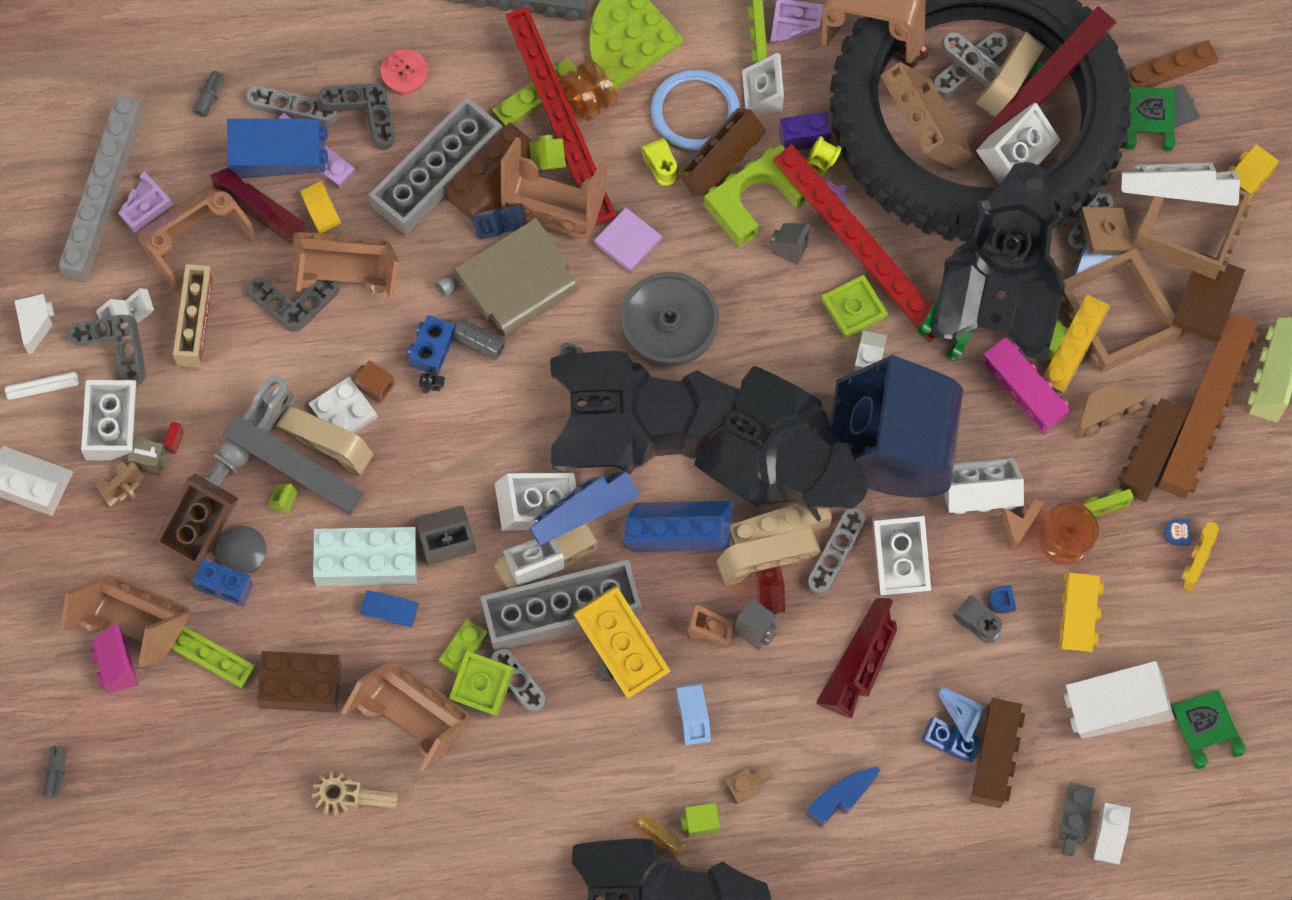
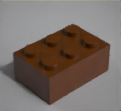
[153,473,239,568]
[257,651,342,713]

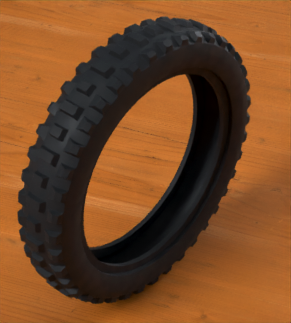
[830,0,1132,242]

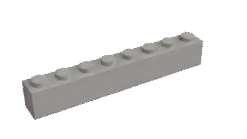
[58,95,144,283]

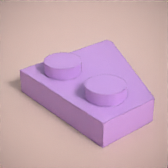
[770,0,823,44]
[119,171,173,233]

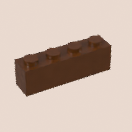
[677,108,766,197]
[1118,398,1188,502]
[970,698,1025,808]

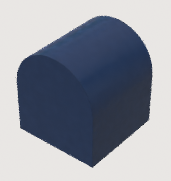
[830,355,963,497]

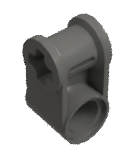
[953,595,1002,643]

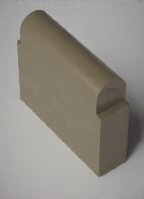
[455,218,578,337]

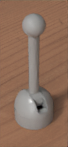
[434,276,457,298]

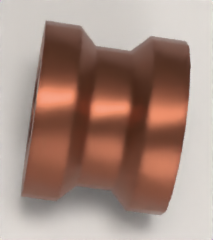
[899,46,928,68]

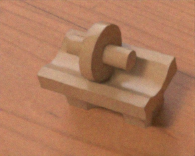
[97,461,146,509]

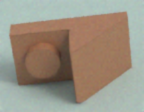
[1002,499,1044,551]
[687,604,734,646]

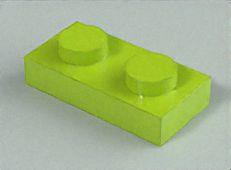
[1080,489,1134,521]
[439,619,488,674]

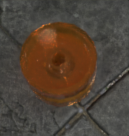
[559,59,617,121]
[1039,502,1099,565]

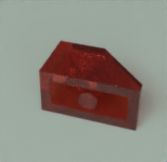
[755,566,785,615]

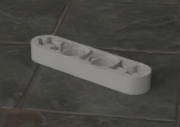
[941,32,1019,100]
[934,33,1008,98]
[247,86,338,125]
[807,508,865,596]

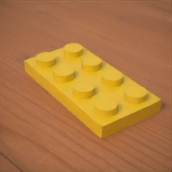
[573,585,671,699]

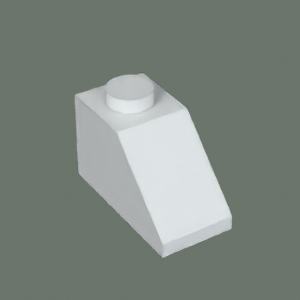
[15,294,55,354]
[854,330,887,372]
[1093,803,1131,865]

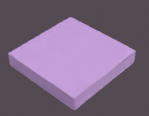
[594,207,662,273]

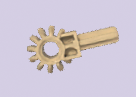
[311,771,398,816]

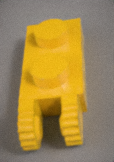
[1181,521,1220,592]

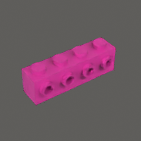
[981,337,1070,436]

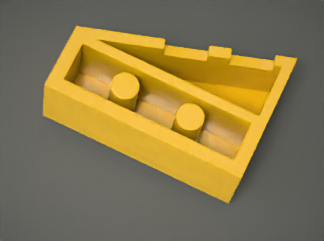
[1059,572,1104,652]

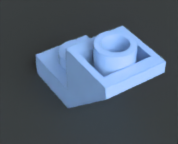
[676,683,711,745]

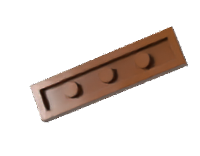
[1126,40,1219,87]

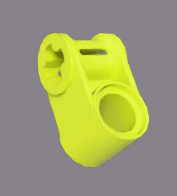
[806,136,842,175]
[641,138,677,186]

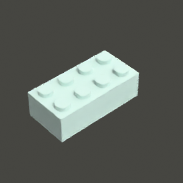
[313,527,417,586]

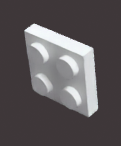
[308,377,378,433]

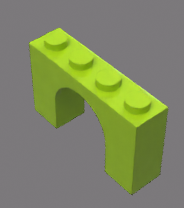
[704,144,807,248]

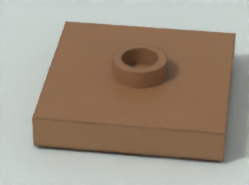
[1078,207,1134,254]

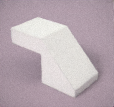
[96,288,154,333]

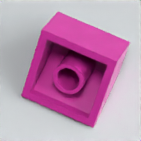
[90,624,139,694]

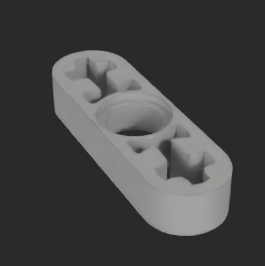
[1066,192,1114,254]
[491,649,546,714]

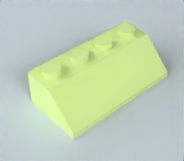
[1247,317,1292,422]

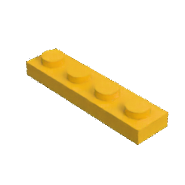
[1043,294,1110,393]

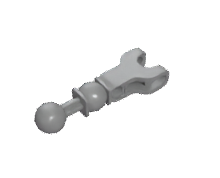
[203,376,295,486]

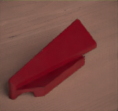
[211,167,306,245]
[817,598,897,718]

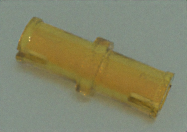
[635,812,686,858]

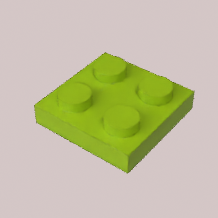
[821,275,888,339]
[449,650,515,716]

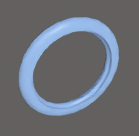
[650,69,740,151]

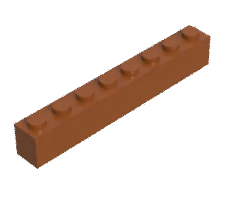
[1157,311,1259,499]

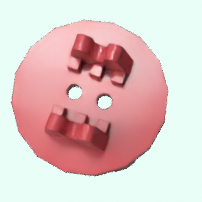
[380,49,428,96]

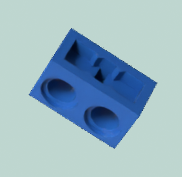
[407,315,455,375]
[193,559,253,607]

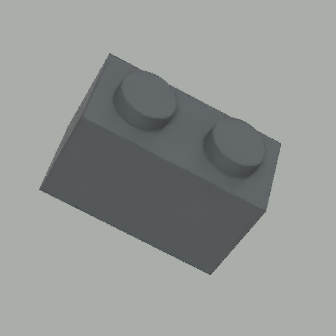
[735,598,777,650]

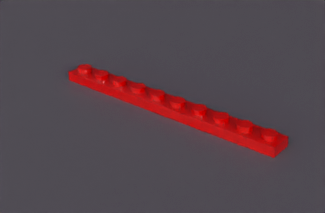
[505,6,616,226]
[773,144,936,343]

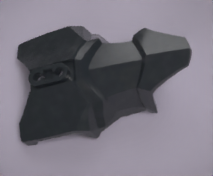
[932,162,1065,361]
[550,350,740,475]
[694,366,869,522]
[572,838,772,900]

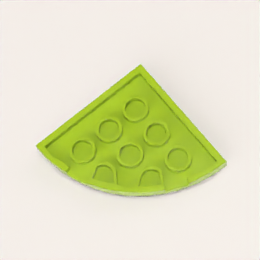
[589,0,684,95]

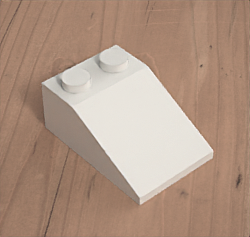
[976,103,1061,184]
[495,473,576,531]
[872,512,931,595]

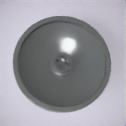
[621,272,719,366]

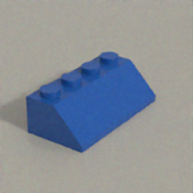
[624,501,733,552]

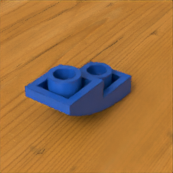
[360,590,419,628]
[921,717,982,763]

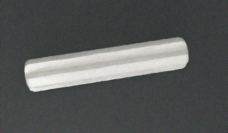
[5,371,79,400]

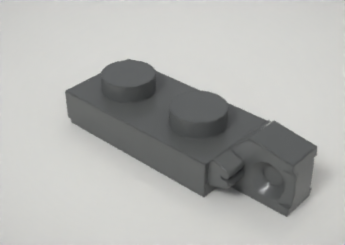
[1058,782,1095,857]

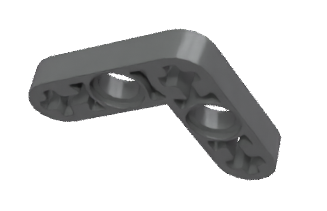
[317,84,395,150]
[248,277,340,332]
[68,315,146,385]

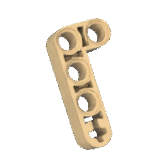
[975,31,1045,118]
[275,406,373,476]
[716,528,821,585]

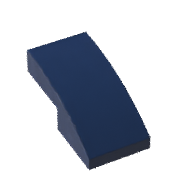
[472,203,527,239]

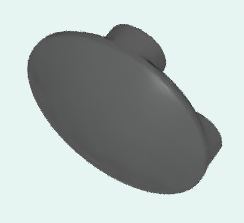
[216,526,266,573]

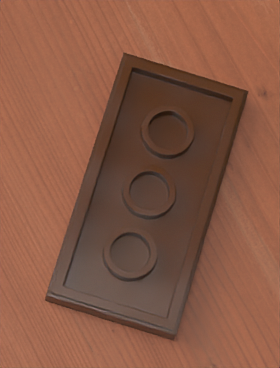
[1172,252,1245,343]

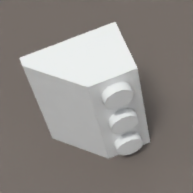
[81,380,137,461]
[0,446,73,517]
[944,458,1024,514]

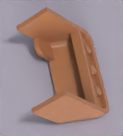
[822,0,926,63]
[501,137,606,239]
[138,186,256,291]
[292,232,399,299]
[59,576,189,667]
[341,661,470,772]

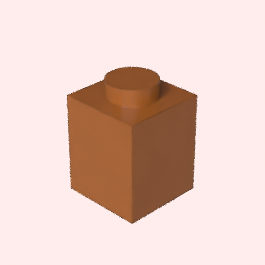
[354,360,395,404]

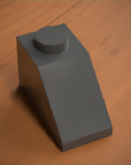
[770,223,811,265]

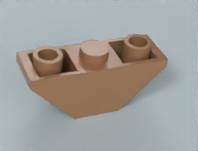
[1077,384,1147,438]

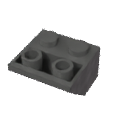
[415,505,476,566]

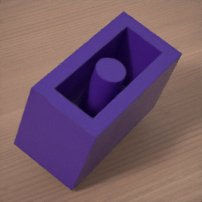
[778,111,832,150]

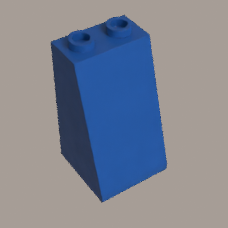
[227,119,328,179]

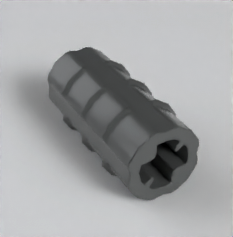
[453,319,506,360]

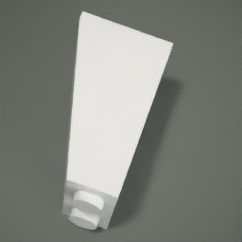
[1064,661,1175,739]

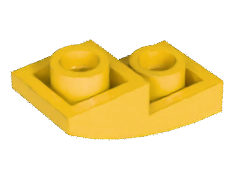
[300,180,341,234]

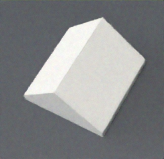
[742,53,784,114]
[503,539,564,587]

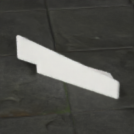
[1121,163,1240,206]

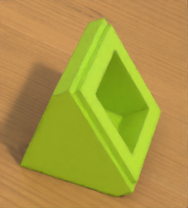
[267,483,298,514]

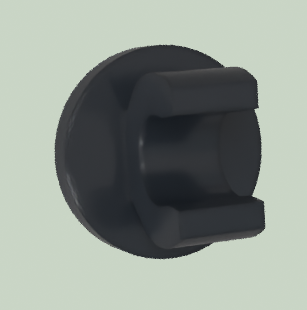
[419,369,445,394]

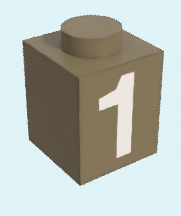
[127,437,169,475]

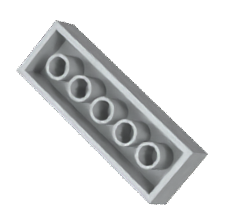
[368,97,502,236]
[480,559,641,652]

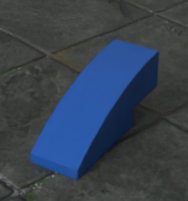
[806,767,880,827]

